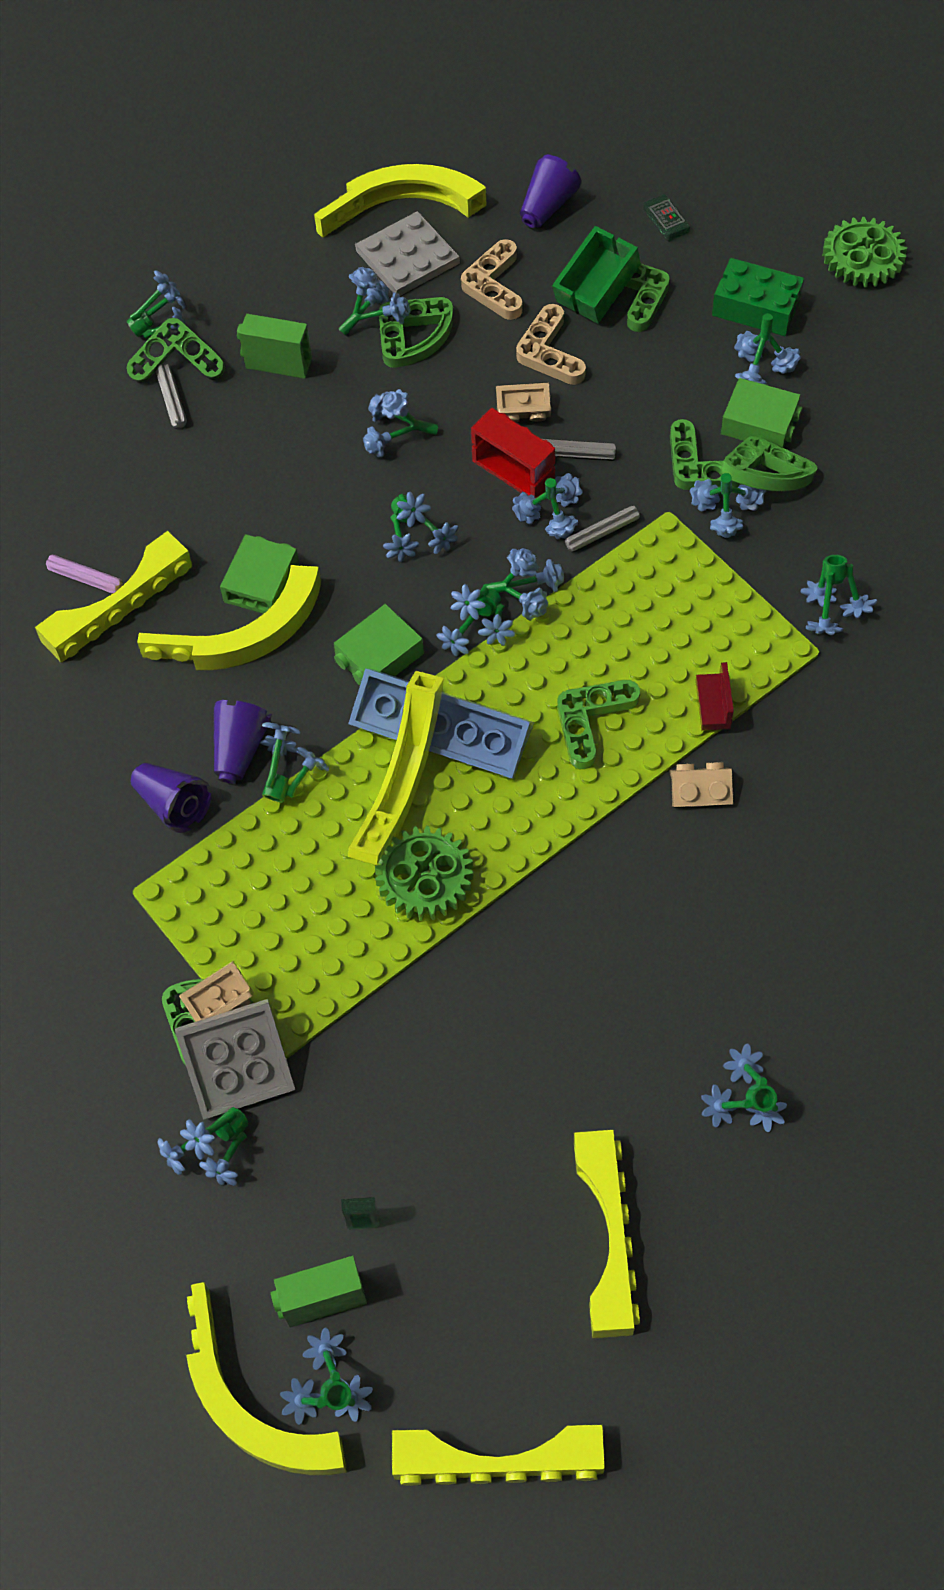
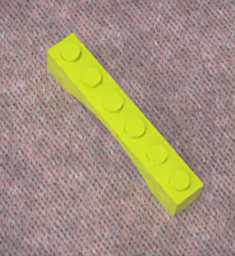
[35,531,192,663]
[574,1130,640,1338]
[392,1425,604,1486]

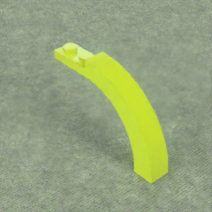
[314,164,487,237]
[137,565,321,670]
[348,671,444,865]
[186,1282,347,1475]

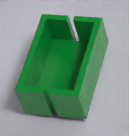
[552,226,641,324]
[712,258,805,336]

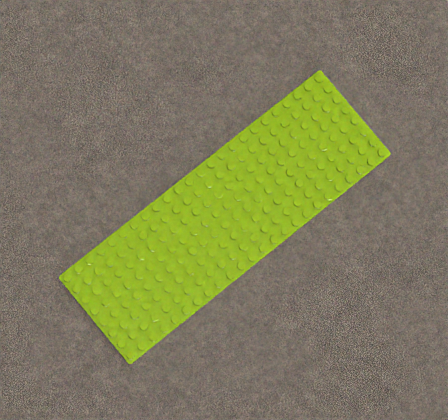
[133,512,819,1059]

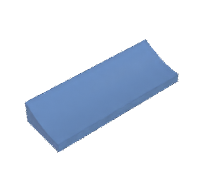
[348,668,535,778]

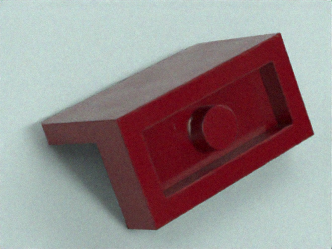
[695,662,734,731]

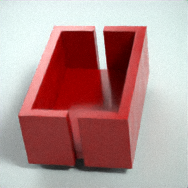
[471,408,555,498]

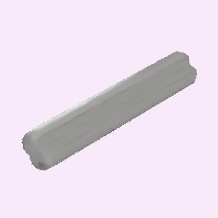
[156,364,187,429]
[542,439,616,460]
[565,506,640,552]

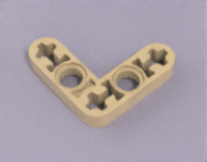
[461,239,522,320]
[516,304,586,385]

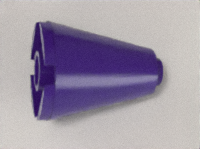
[520,154,582,228]
[214,700,272,784]
[131,763,212,833]

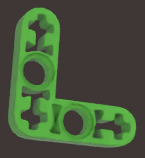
[625,264,670,332]
[127,318,225,382]
[670,419,743,490]
[557,680,640,769]

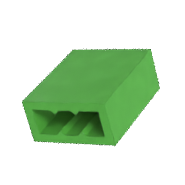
[237,313,312,379]
[721,378,803,448]
[220,534,299,614]
[334,604,424,686]
[270,1256,367,1327]

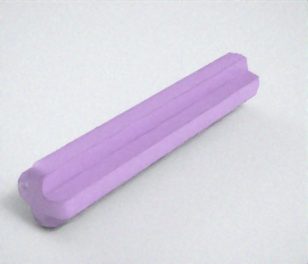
[46,555,123,593]

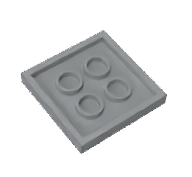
[355,211,460,296]
[175,999,295,1120]

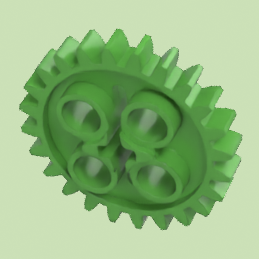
[822,217,907,287]
[375,826,474,921]

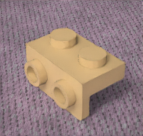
[496,383,551,422]
[670,762,733,807]
[179,961,254,1022]

